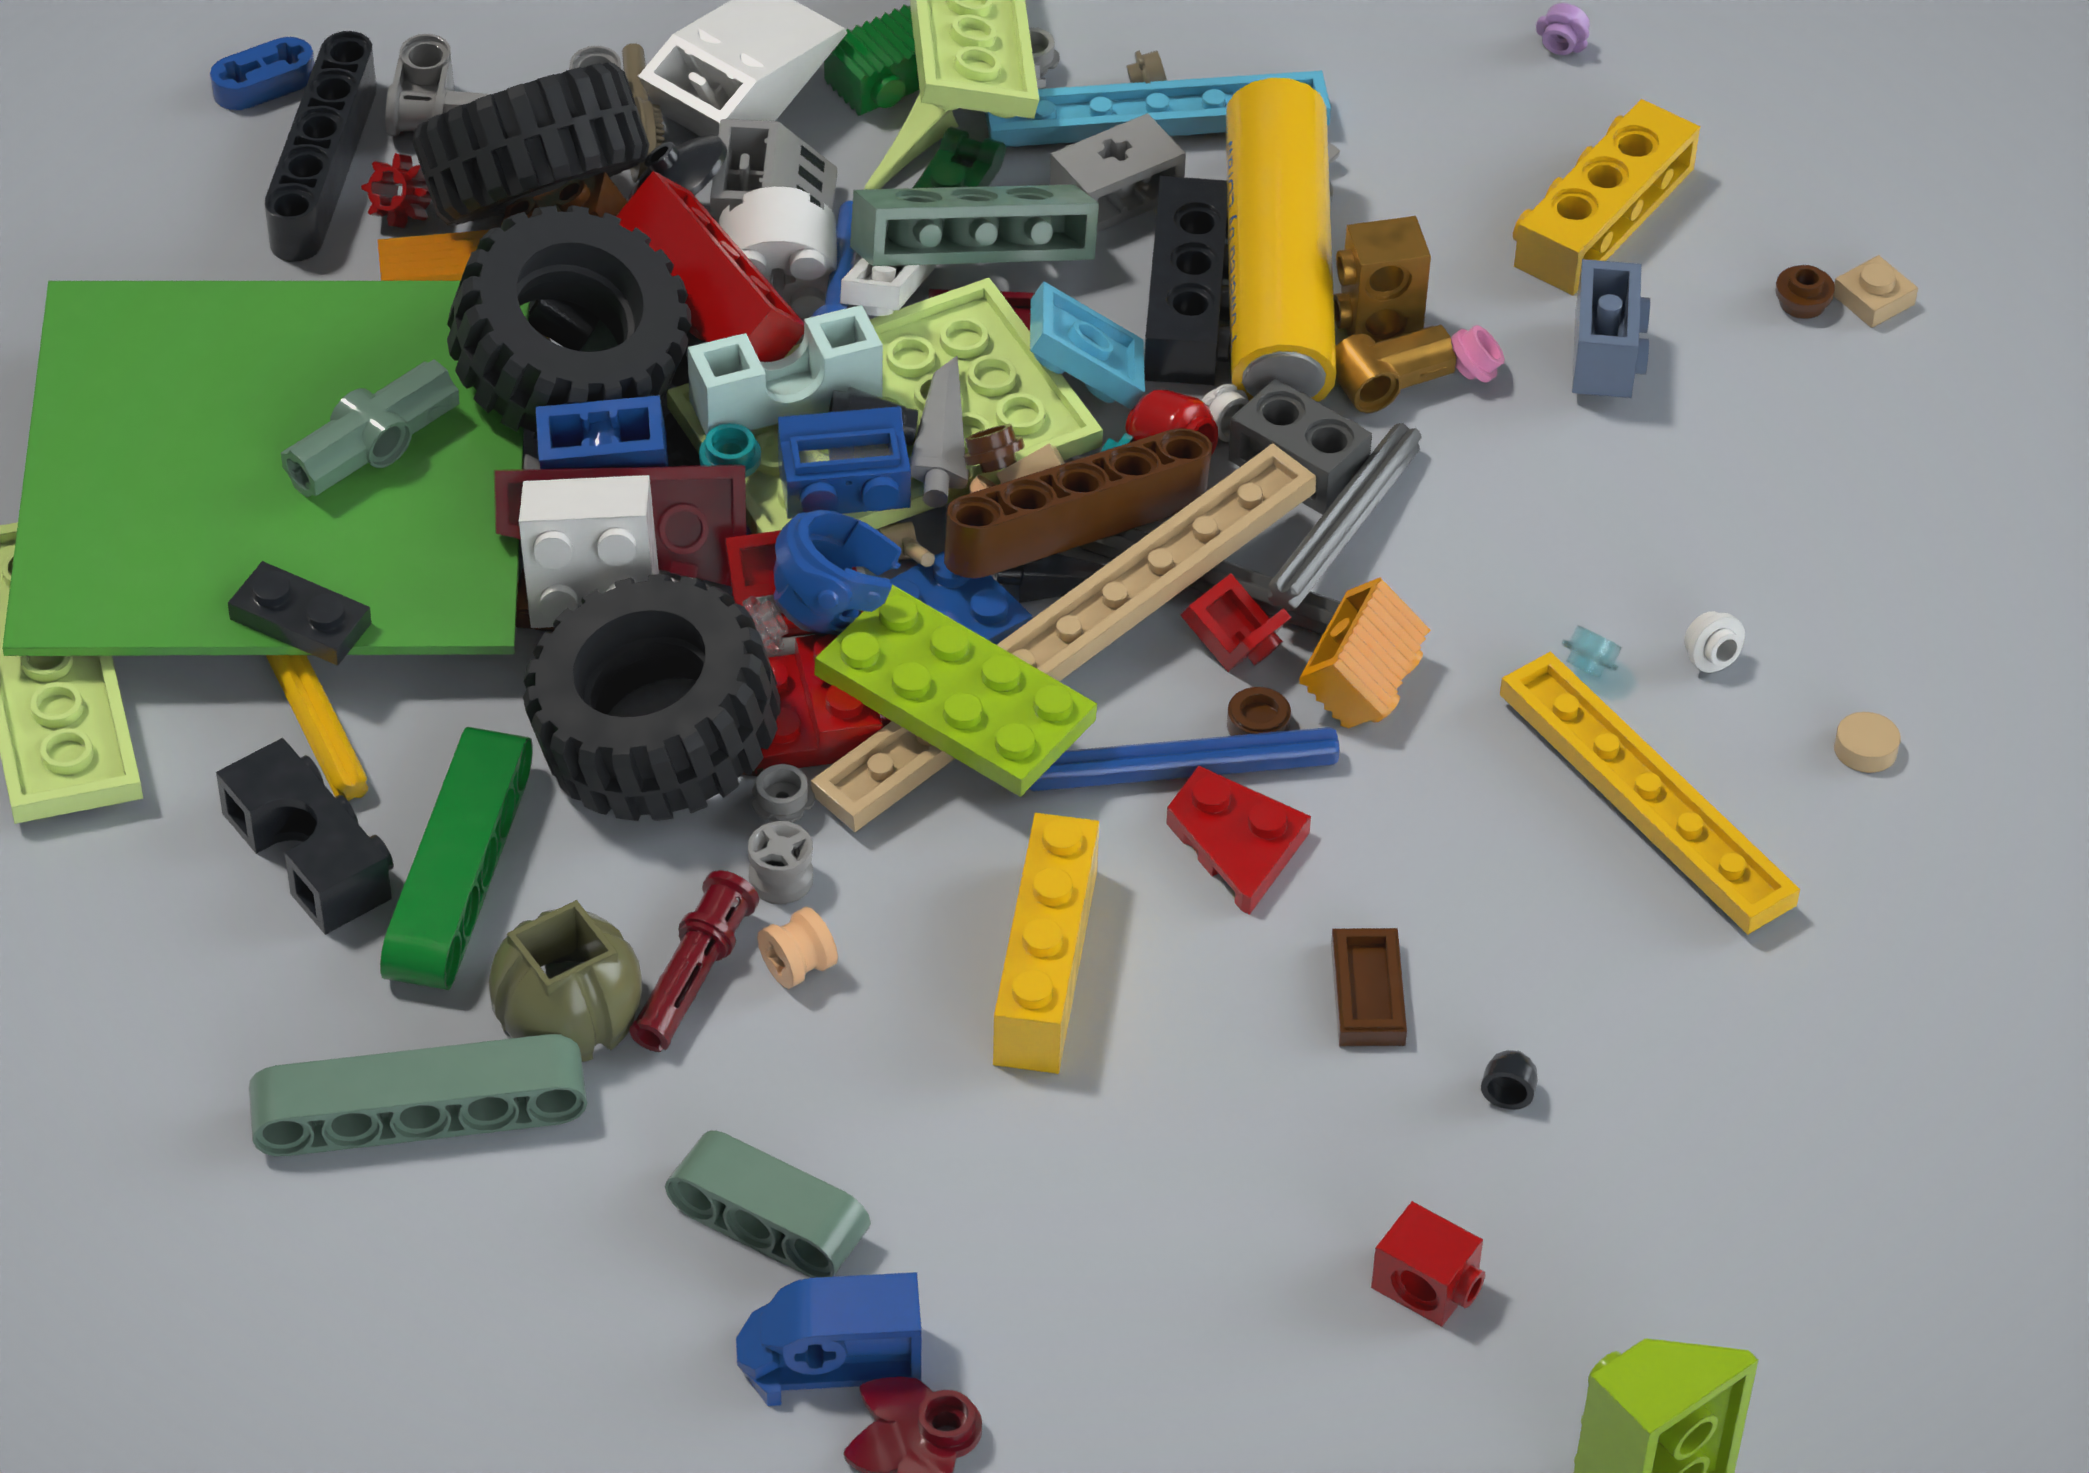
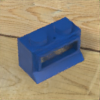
[778,406,911,519]

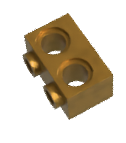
[1333,216,1431,343]

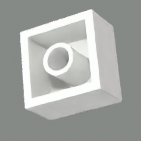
[519,475,659,628]

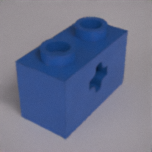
[536,395,668,469]

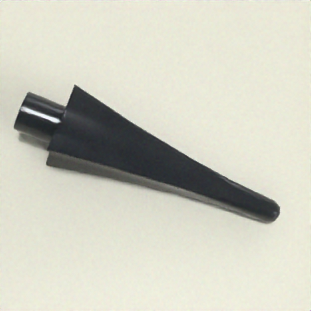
[995,553,1105,603]

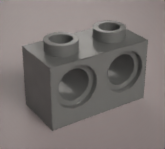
[1228,378,1372,515]

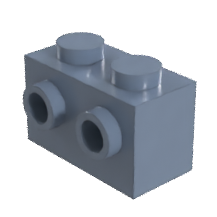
[1572,259,1650,398]

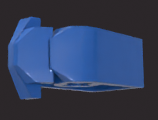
[736,1272,922,1406]

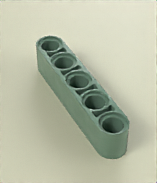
[249,1034,587,1156]

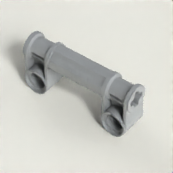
[385,34,621,136]

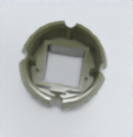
[488,900,642,1062]

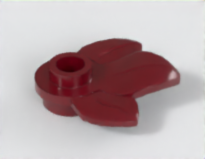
[844,1376,982,1473]

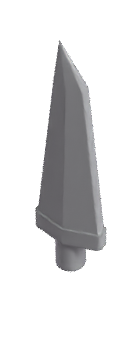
[909,356,969,508]

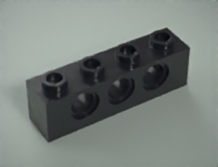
[1144,176,1230,385]

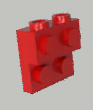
[755,634,891,774]

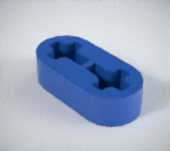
[210,37,314,110]

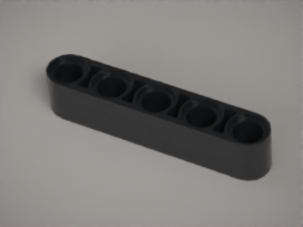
[265,31,377,262]

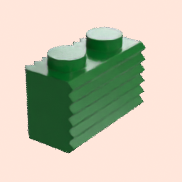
[824,4,920,116]

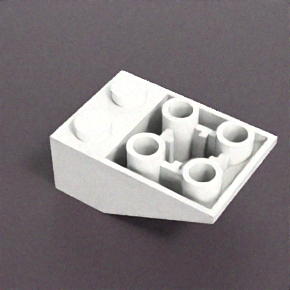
[638,0,847,137]

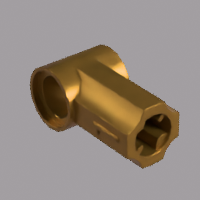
[1335,324,1456,413]

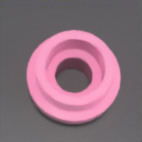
[1451,325,1505,383]

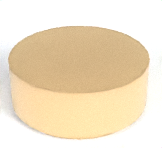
[1834,712,1901,773]

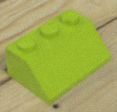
[1574,1338,1759,1473]

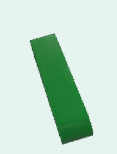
[380,727,533,990]

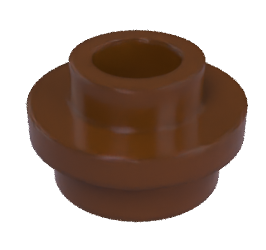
[1775,265,1835,319]
[964,424,1025,473]

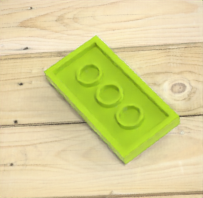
[814,585,1097,797]

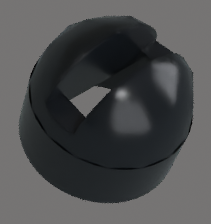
[1481,1050,1538,1110]

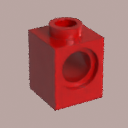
[1371,1201,1485,1327]

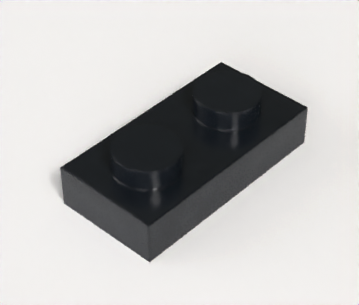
[228,561,372,666]

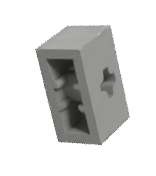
[1050,113,1186,232]

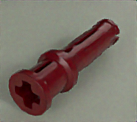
[629,870,760,1052]

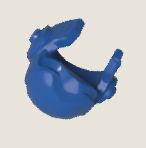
[773,510,901,636]

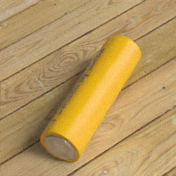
[1226,78,1336,402]

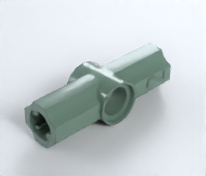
[281,359,459,498]

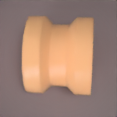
[757,906,838,989]

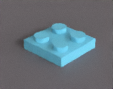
[1030,281,1145,410]

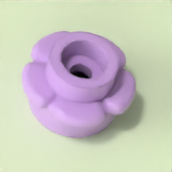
[1536,3,1590,55]

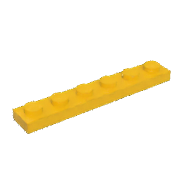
[1500,651,1800,935]

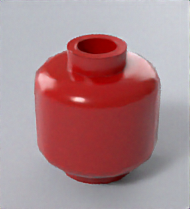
[1126,390,1218,456]

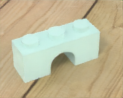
[687,305,883,436]

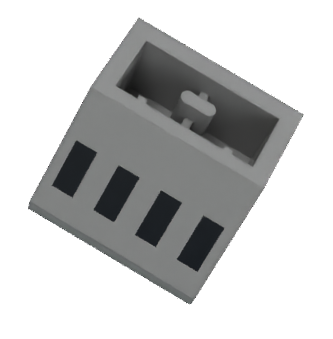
[710,119,837,224]

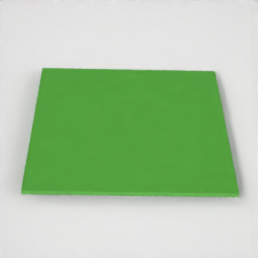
[2,281,530,656]

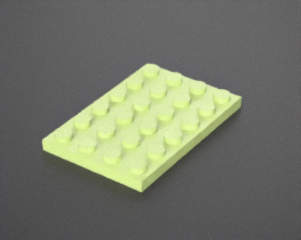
[667,278,1103,534]

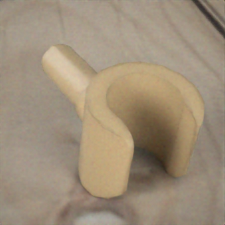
[878,522,935,567]

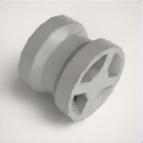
[748,821,813,904]

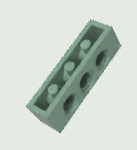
[850,184,1099,266]

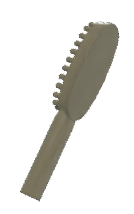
[622,43,665,183]

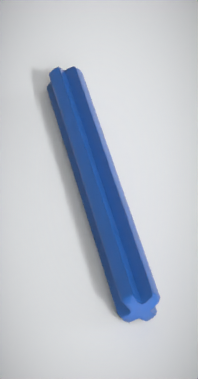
[1029,727,1340,792]

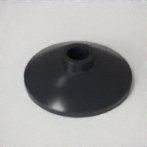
[627,135,727,202]

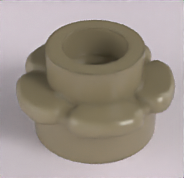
[1126,50,1167,83]

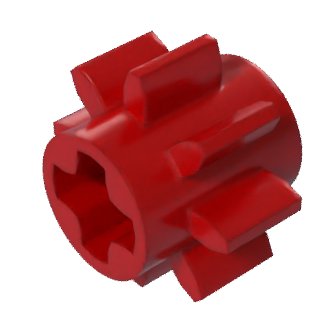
[361,153,432,228]

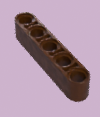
[944,428,1212,578]

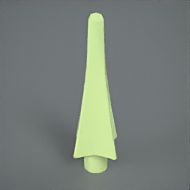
[864,93,958,190]

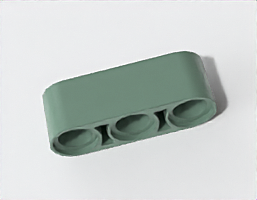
[665,1130,871,1278]

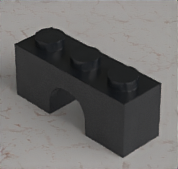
[216,737,394,935]

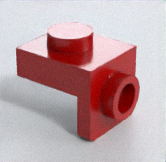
[1180,573,1292,672]

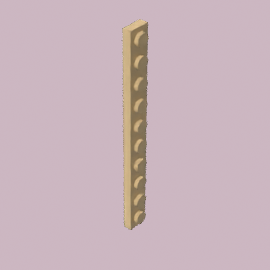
[811,443,1316,832]

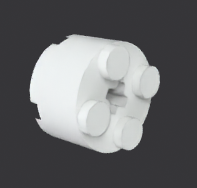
[719,187,837,319]

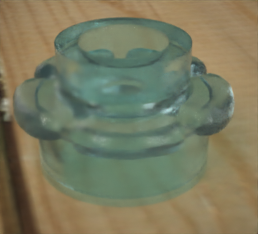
[1561,625,1622,679]

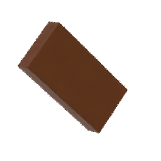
[1331,928,1407,1047]

